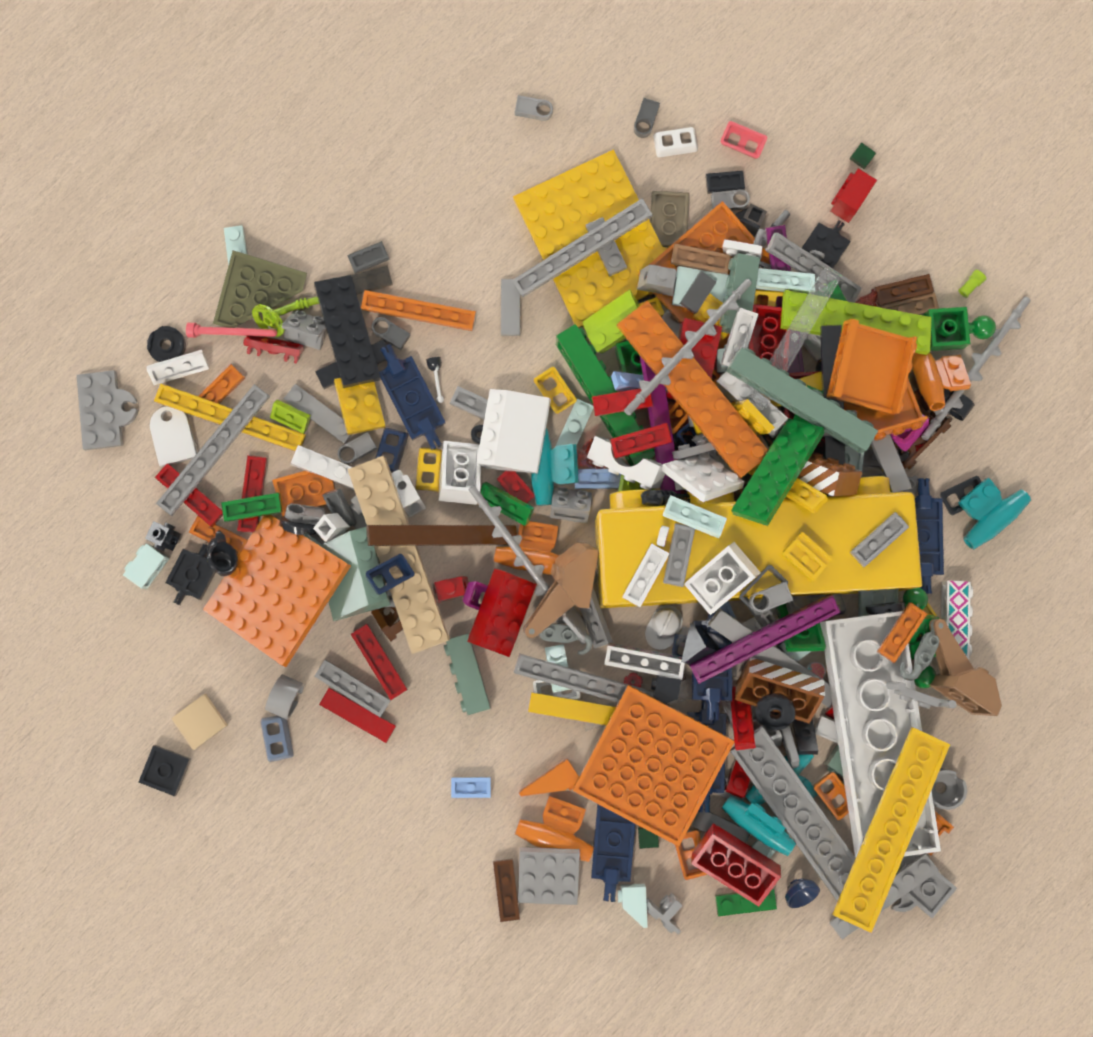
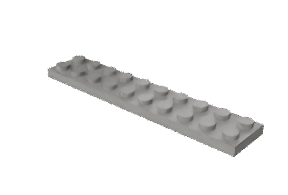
[730,726,856,902]

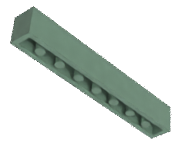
[726,347,878,454]

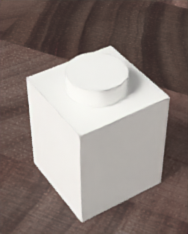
[314,513,350,542]

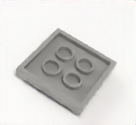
[518,847,580,905]

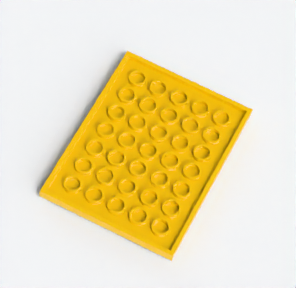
[513,149,664,328]

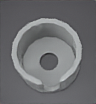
[265,674,304,719]
[931,768,967,810]

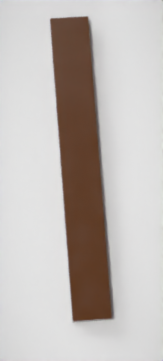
[367,525,517,546]

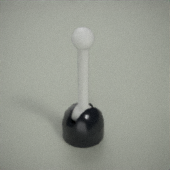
[426,357,444,403]

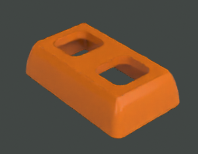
[813,772,849,820]
[675,830,708,880]

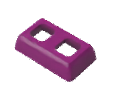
[462,581,488,610]

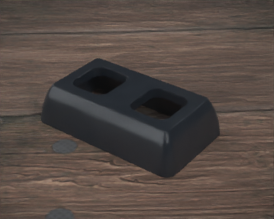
[940,476,981,515]

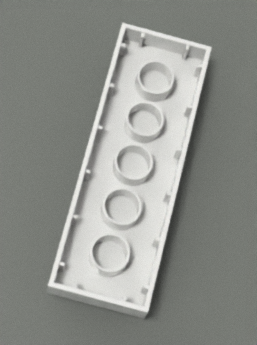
[820,611,941,858]

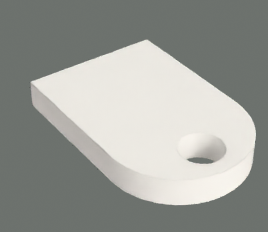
[150,406,197,467]

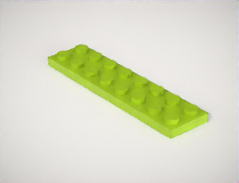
[781,290,931,355]

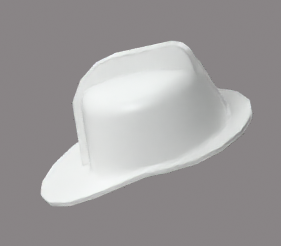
[645,605,683,650]

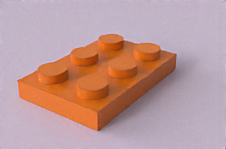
[272,471,336,516]

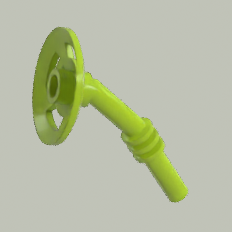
[252,297,319,337]

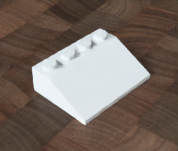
[477,389,551,474]

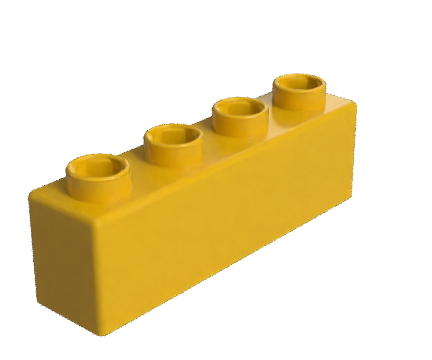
[594,476,922,608]

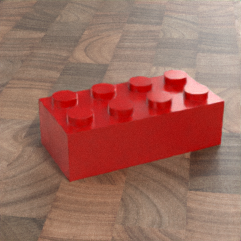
[748,304,790,371]
[666,318,722,399]
[467,568,537,657]
[691,823,781,906]

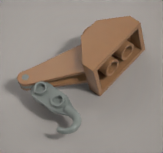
[523,542,599,655]
[900,619,1002,716]

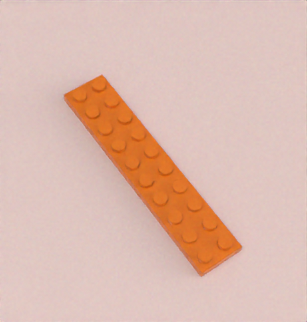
[616,300,768,478]

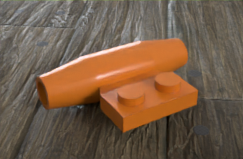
[911,352,971,411]
[494,521,560,575]
[515,796,594,862]

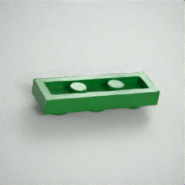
[480,482,534,526]
[221,493,283,522]
[715,889,777,917]

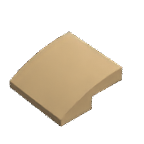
[171,694,228,750]

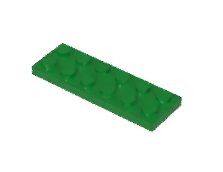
[731,418,825,526]

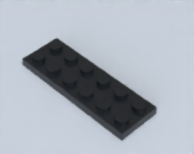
[314,275,381,388]

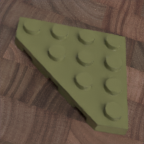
[213,250,307,328]

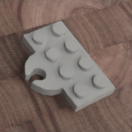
[77,370,139,451]
[891,854,957,918]

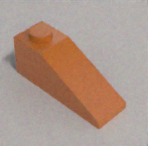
[519,758,579,796]

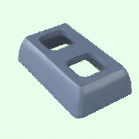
[260,715,294,762]

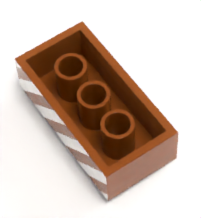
[797,452,862,496]
[735,657,825,723]

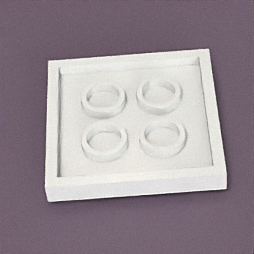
[661,452,745,502]

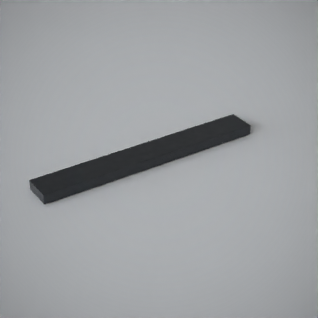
[820,325,845,464]

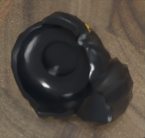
[206,531,238,576]

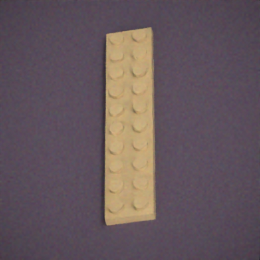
[347,456,450,654]

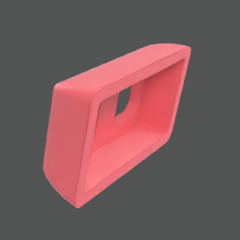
[721,121,767,159]

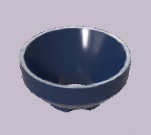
[785,878,820,908]

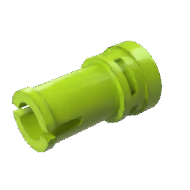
[958,269,987,298]

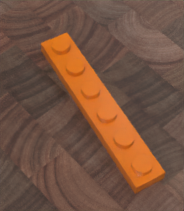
[361,290,476,331]

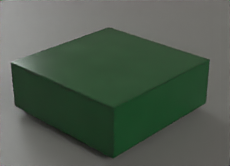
[850,142,876,169]
[638,828,659,849]

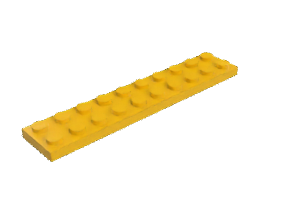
[832,727,950,933]

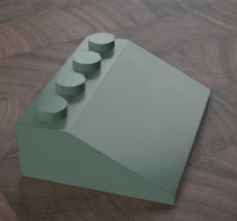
[320,527,391,621]

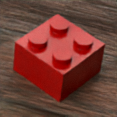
[830,168,877,223]

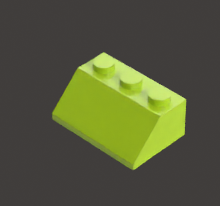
[583,290,640,354]

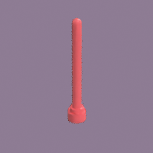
[186,322,277,338]

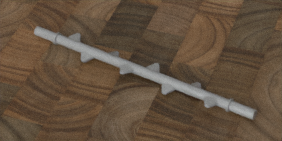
[624,279,752,415]
[921,297,1031,441]
[468,485,586,644]

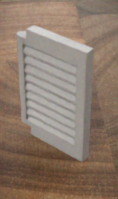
[563,606,586,640]

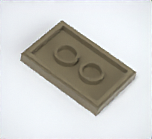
[650,191,689,248]

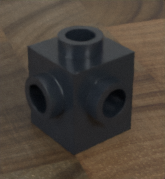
[145,521,181,551]

